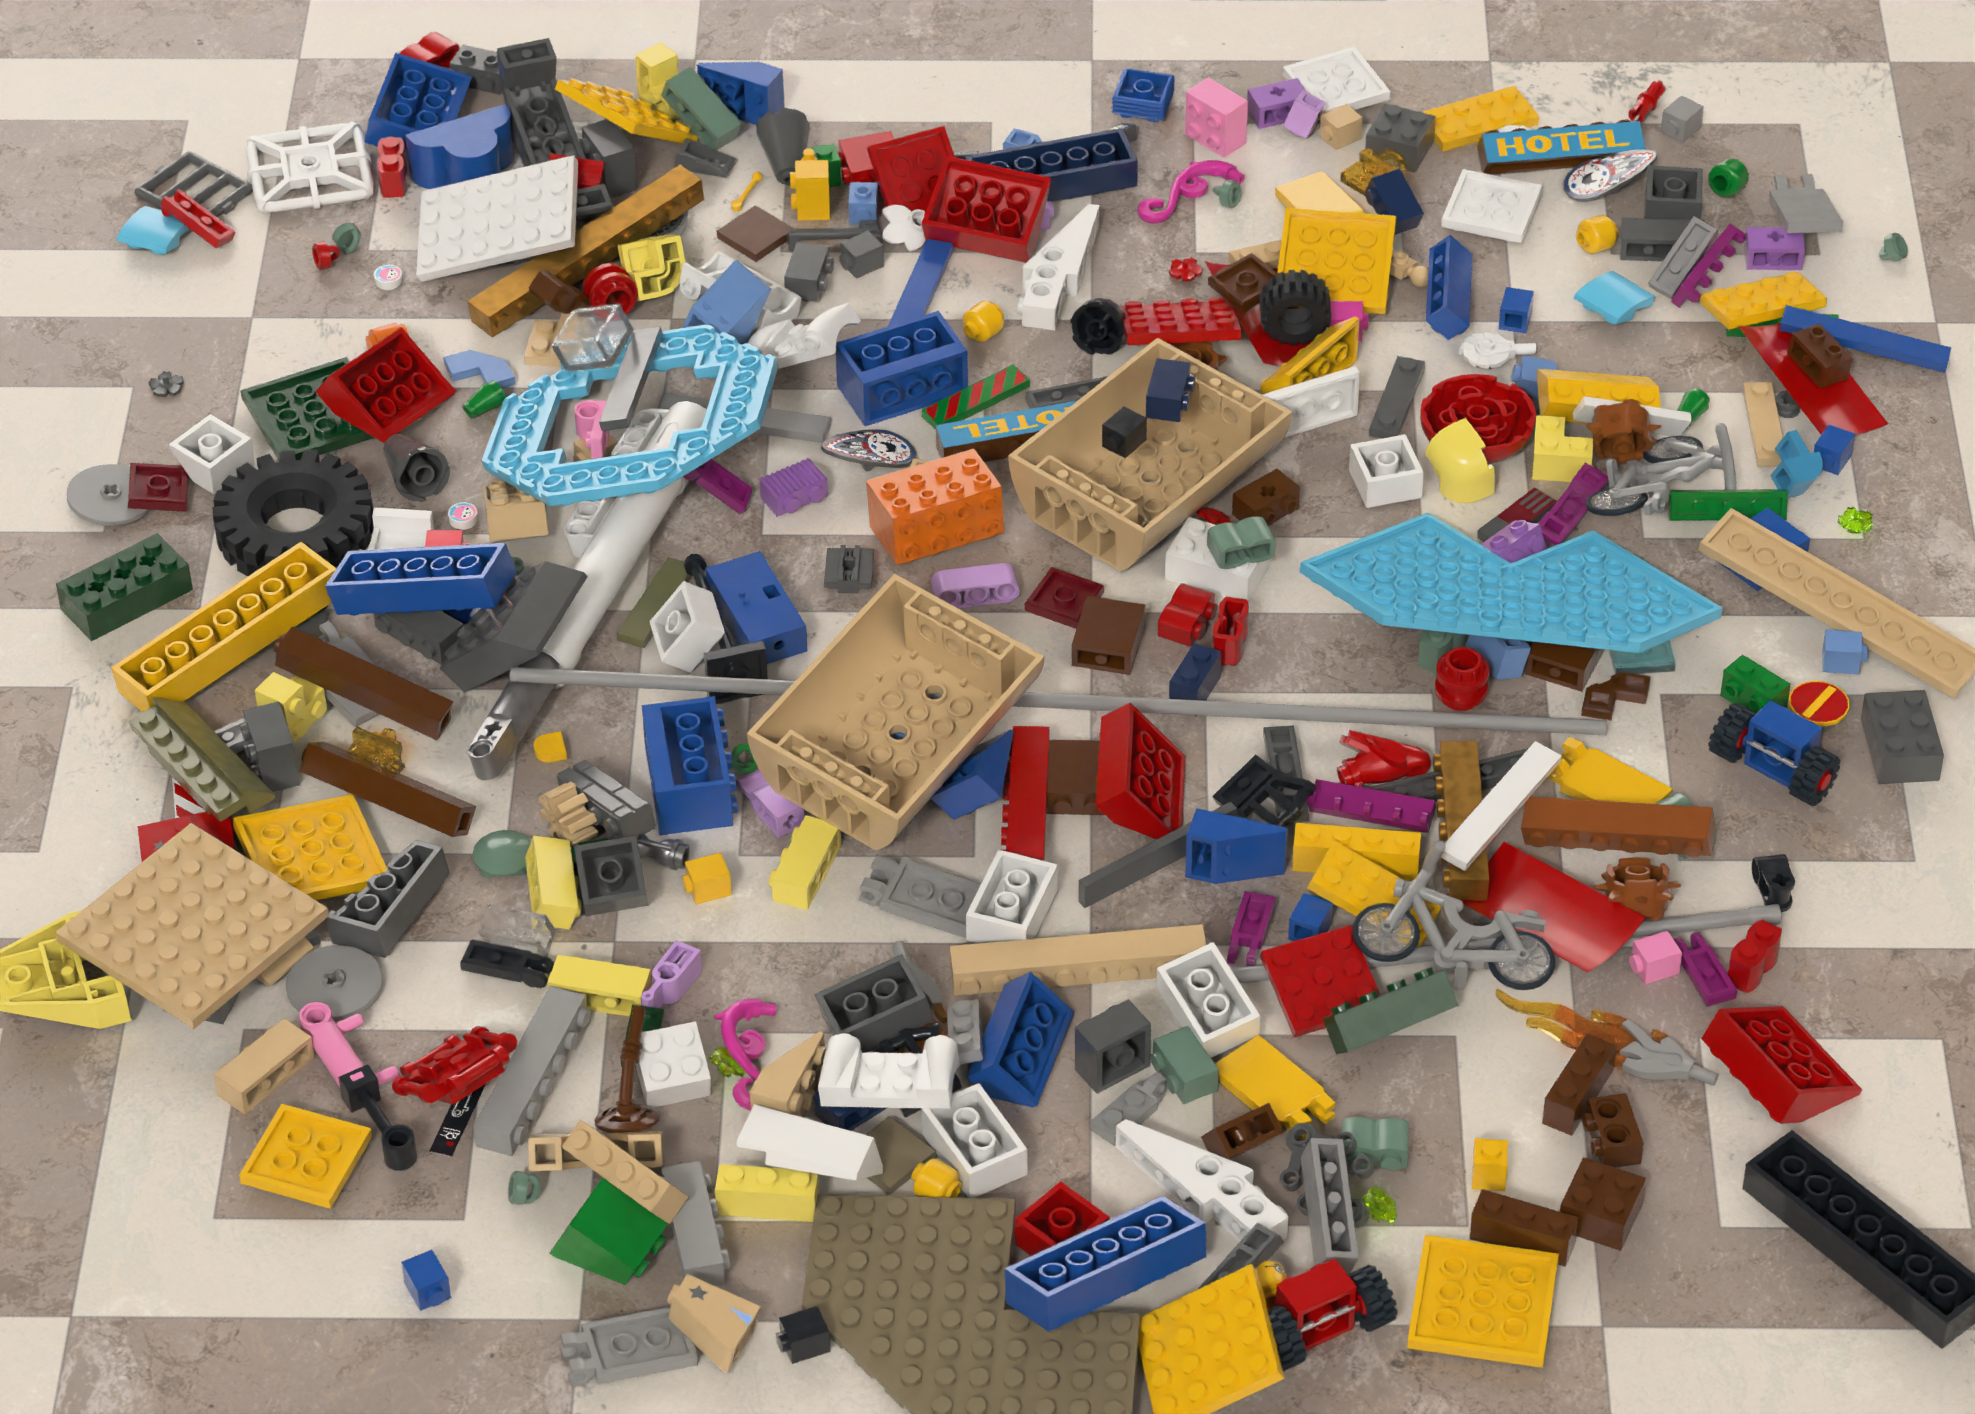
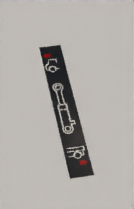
[429,1045,492,1156]

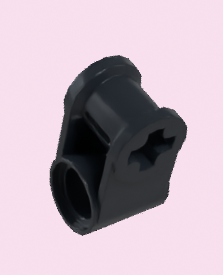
[1751,854,1795,912]

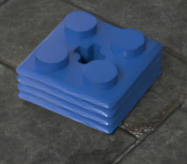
[1112,68,1175,122]

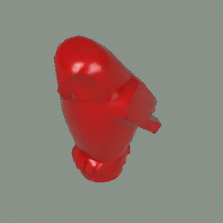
[1337,730,1431,787]

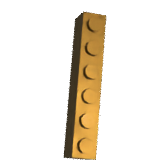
[1433,741,1489,900]

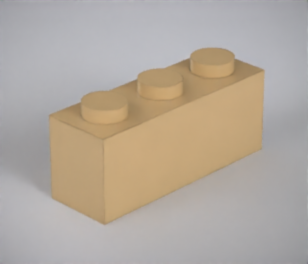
[214,1018,315,1115]

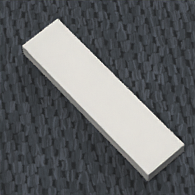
[1573,396,1691,436]

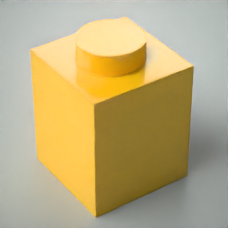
[681,852,731,904]
[1472,1138,1508,1191]

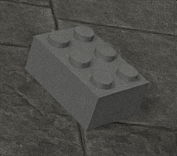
[1861,690,1944,784]
[815,954,934,1053]

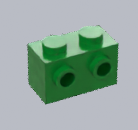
[1720,654,1791,713]

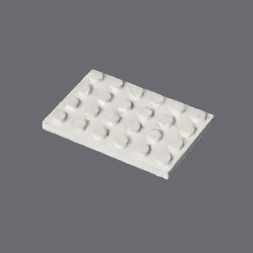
[416,155,578,282]

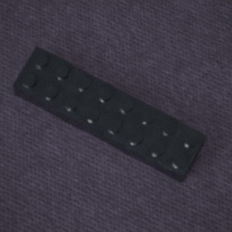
[1742,1130,1975,1349]

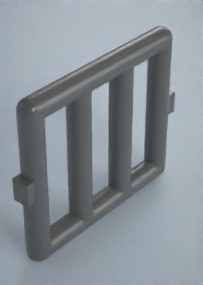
[134,151,253,217]

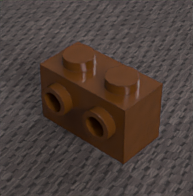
[1787,323,1853,389]

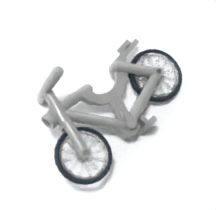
[1585,423,1737,516]
[1352,840,1555,990]

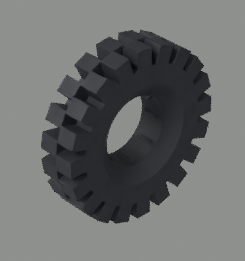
[212,450,374,576]

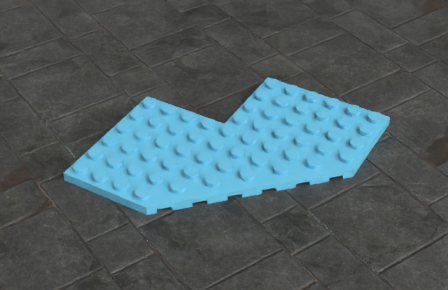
[1299,513,1723,653]

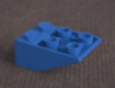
[697,62,785,125]
[931,729,1013,820]
[1185,808,1288,884]

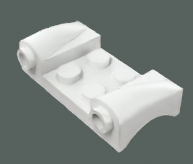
[679,251,802,334]
[747,303,861,369]
[818,1033,960,1109]

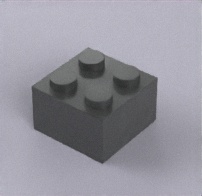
[1365,103,1436,173]
[579,119,637,199]
[1644,165,1703,220]
[240,701,300,792]
[574,835,648,916]
[1075,999,1151,1094]

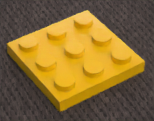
[239,1104,372,1209]

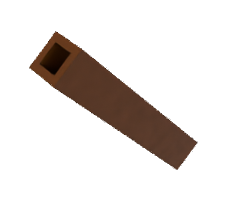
[274,627,453,740]
[300,741,476,837]

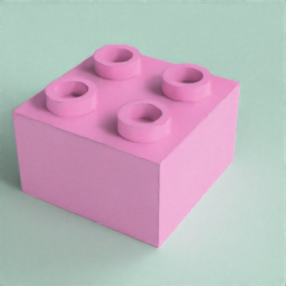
[1185,77,1248,158]

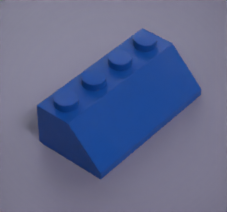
[966,972,1074,1108]

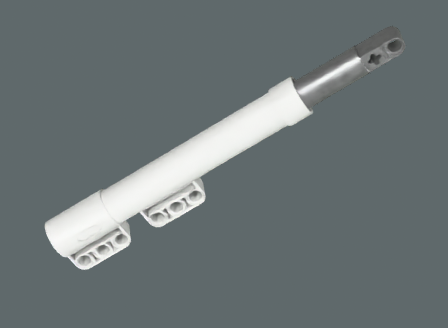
[467,401,707,780]

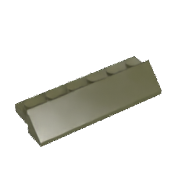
[128,697,276,822]

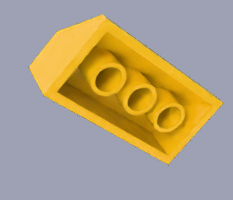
[1260,316,1359,395]
[1537,369,1661,424]
[1292,822,1421,881]

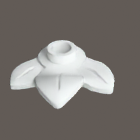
[882,205,925,251]

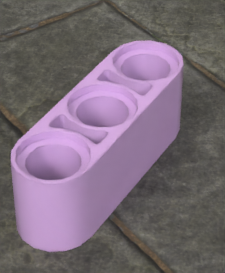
[930,563,1020,608]

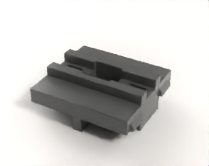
[824,545,874,594]

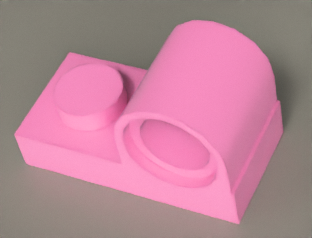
[574,400,610,459]

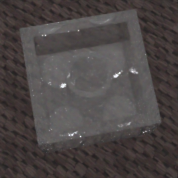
[551,304,634,372]

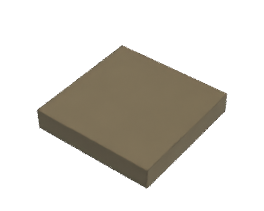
[866,1116,936,1195]

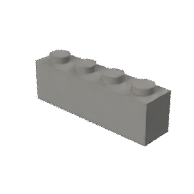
[1300,1138,1359,1274]
[661,1161,730,1286]

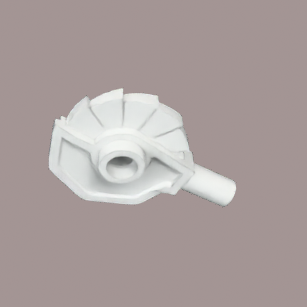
[1459,332,1536,369]

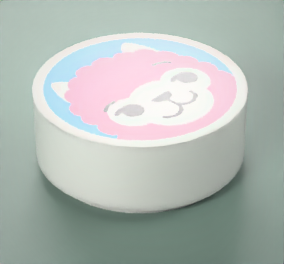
[374,265,403,290]
[448,502,478,530]

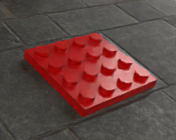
[1120,297,1241,345]

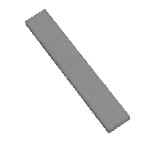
[658,393,830,443]

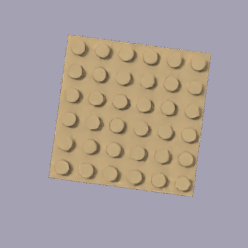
[55,823,329,1029]

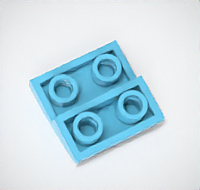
[117,206,190,255]
[1574,271,1655,325]

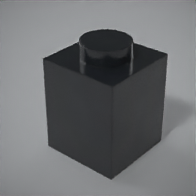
[1102,406,1147,458]
[776,1306,830,1364]

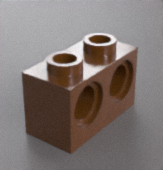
[1582,1093,1643,1168]

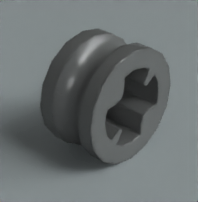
[1776,391,1800,418]

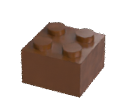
[1560,1157,1646,1251]

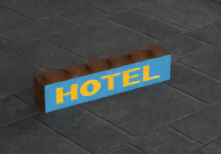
[1477,120,1646,175]
[936,401,1077,462]

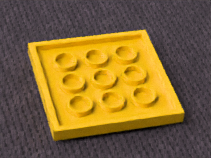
[555,78,698,144]
[1277,208,1396,315]
[233,794,387,900]
[1407,1235,1559,1368]
[1138,1264,1285,1414]

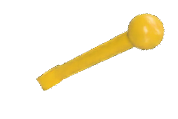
[731,172,763,211]

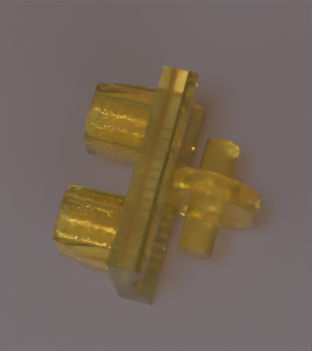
[347,727,405,773]

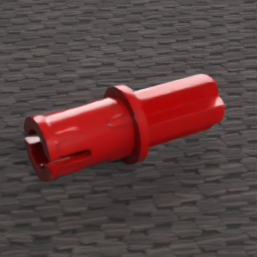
[1628,80,1666,123]

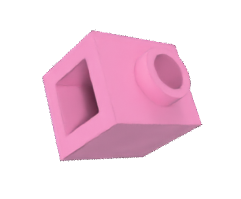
[1629,931,1682,984]

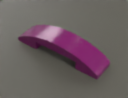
[1538,462,1608,546]

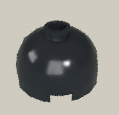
[1070,298,1126,355]

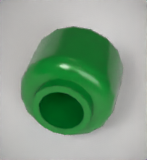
[1708,158,1749,197]

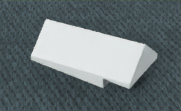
[736,1104,883,1180]

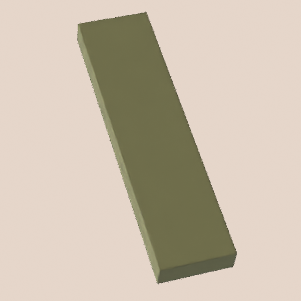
[617,557,692,648]

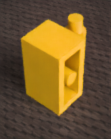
[790,148,830,221]

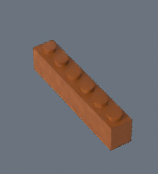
[1521,797,1716,857]

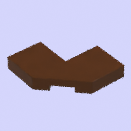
[1581,672,1651,721]

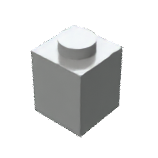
[1661,95,1704,143]

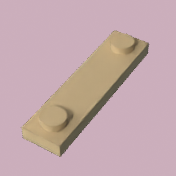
[1742,382,1783,467]

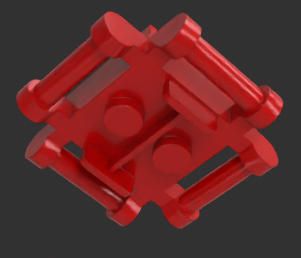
[392,1026,517,1105]

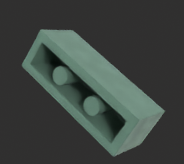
[661,67,742,150]

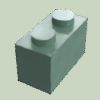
[1150,1026,1219,1104]

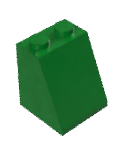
[549,1177,668,1285]

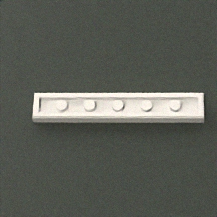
[1440,741,1562,871]

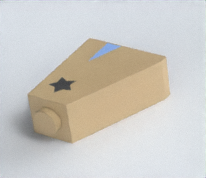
[667,1274,761,1373]

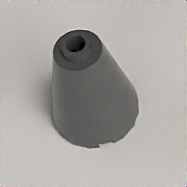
[756,108,810,185]
[383,434,450,502]

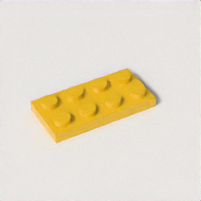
[1422,86,1539,152]
[1700,272,1827,330]
[1307,840,1442,947]

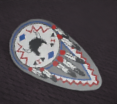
[1563,150,1657,202]
[821,429,916,471]

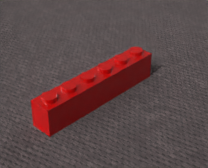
[1000,726,1050,861]

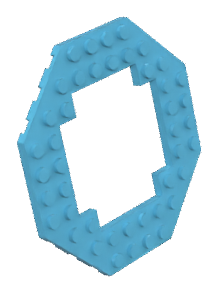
[482,324,778,506]

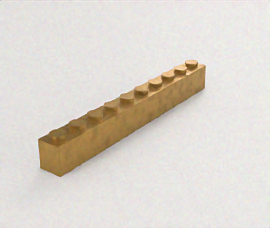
[468,165,704,337]

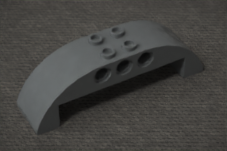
[497,38,613,220]

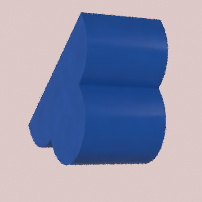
[405,104,514,189]

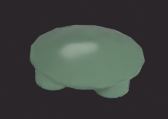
[472,830,531,878]

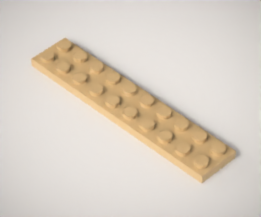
[1698,508,1975,699]

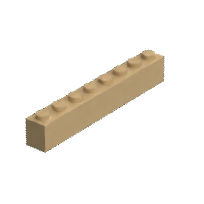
[949,924,1206,996]

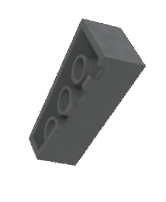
[325,840,450,958]

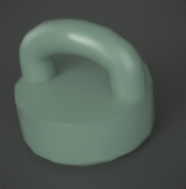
[1212,180,1241,208]
[332,223,361,254]
[1879,233,1908,262]
[508,1171,541,1205]

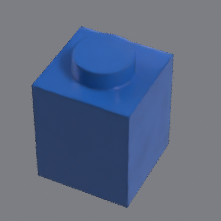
[1499,287,1534,334]
[1813,424,1855,475]
[1288,893,1333,941]
[401,1250,451,1311]

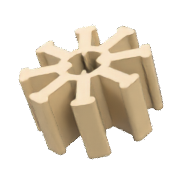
[538,782,598,847]

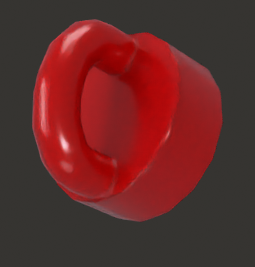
[312,241,340,270]

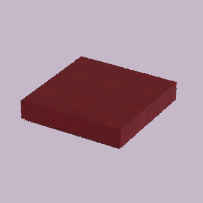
[128,463,188,512]
[1025,567,1104,629]

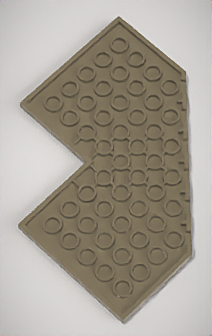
[802,1195,1140,1414]

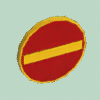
[1788,681,1849,726]

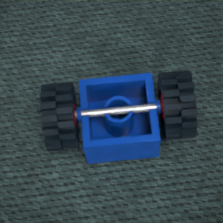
[1708,700,1841,806]

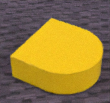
[533,731,567,763]

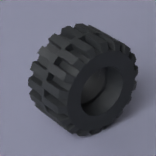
[1260,270,1331,346]

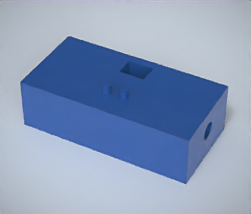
[705,551,807,664]

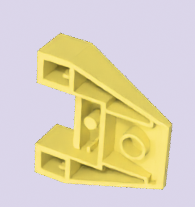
[0,910,131,1029]

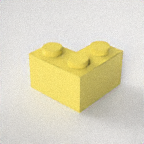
[635,42,680,121]
[1532,415,1593,482]
[255,672,327,743]

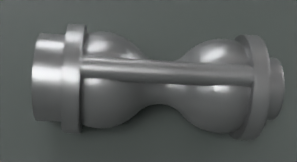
[637,833,690,870]

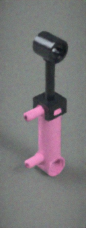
[299,1002,417,1171]

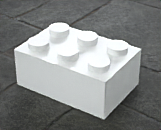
[1165,517,1270,602]
[966,849,1058,944]
[1157,942,1260,1058]
[921,1083,1028,1198]

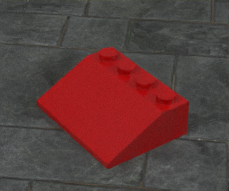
[921,156,1051,263]
[315,327,457,443]
[1095,702,1185,839]
[1701,1006,1862,1124]

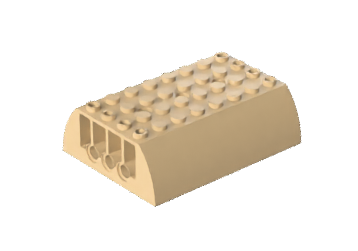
[1008,338,1292,572]
[747,573,1044,850]

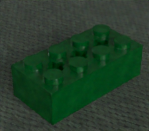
[56,533,193,642]

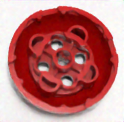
[1420,374,1536,464]

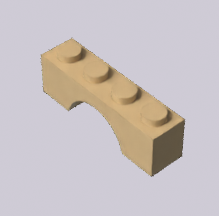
[562,1120,689,1224]
[528,1130,664,1171]

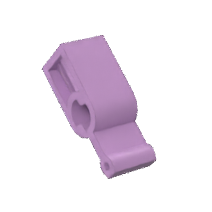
[735,768,804,838]
[641,940,702,1008]

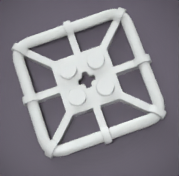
[246,122,374,214]

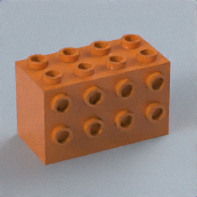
[866,449,1004,566]

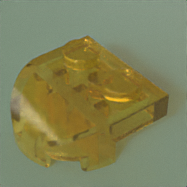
[1340,148,1406,196]

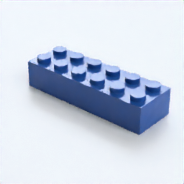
[325,543,517,616]
[1005,1196,1206,1332]

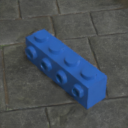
[1426,235,1473,340]

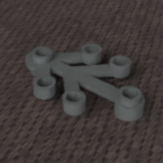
[1280,1123,1374,1228]

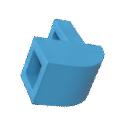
[1770,430,1823,498]

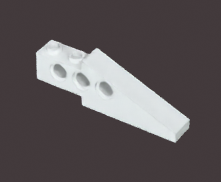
[1018,204,1099,330]
[1116,1119,1288,1242]

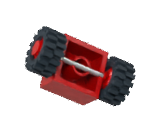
[1268,1259,1397,1371]

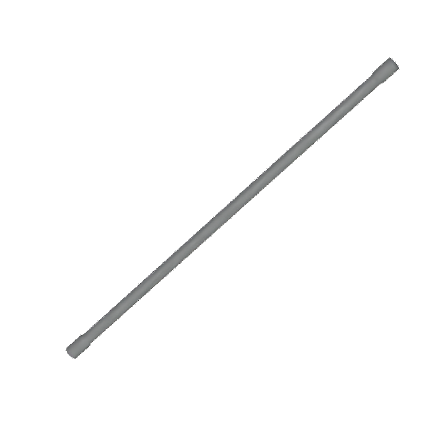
[1230,904,1781,983]

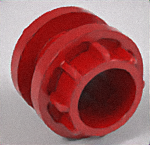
[583,263,638,319]
[1435,647,1489,711]

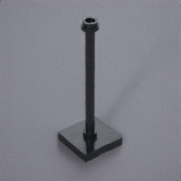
[684,554,768,704]

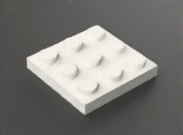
[1283,46,1391,120]
[1441,169,1542,243]

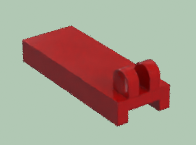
[160,189,235,248]

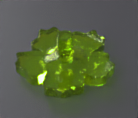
[1838,507,1873,534]
[709,1046,745,1078]
[1361,1187,1397,1223]

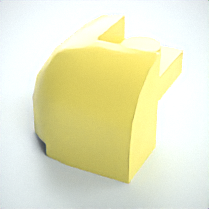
[617,235,686,301]
[1425,418,1495,503]

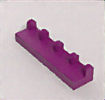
[1671,223,1746,308]
[1307,779,1436,833]

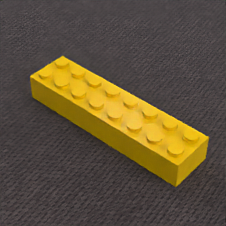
[111,542,336,712]

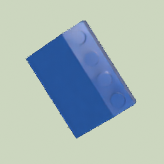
[364,53,472,149]

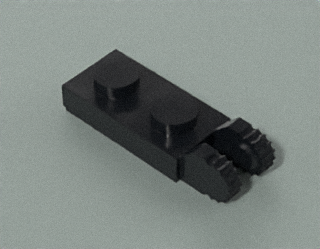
[460,939,554,988]

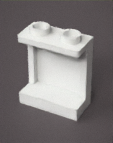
[368,507,434,550]

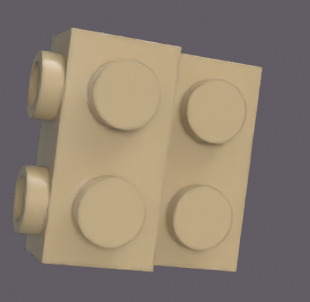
[524,313,594,368]

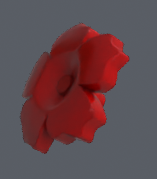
[1169,257,1203,282]
[1196,507,1231,525]

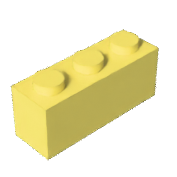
[769,815,841,910]
[525,835,581,930]
[547,955,652,1017]
[715,1164,820,1222]

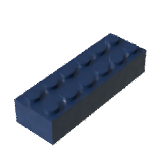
[965,128,1138,202]

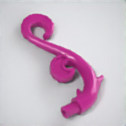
[1137,160,1245,223]
[714,998,776,1111]

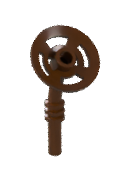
[594,1006,660,1133]

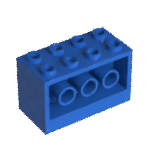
[836,311,968,427]
[642,696,738,835]

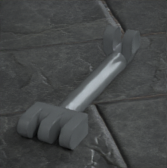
[786,220,883,252]

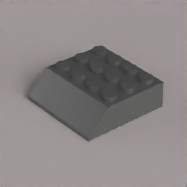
[440,561,588,693]

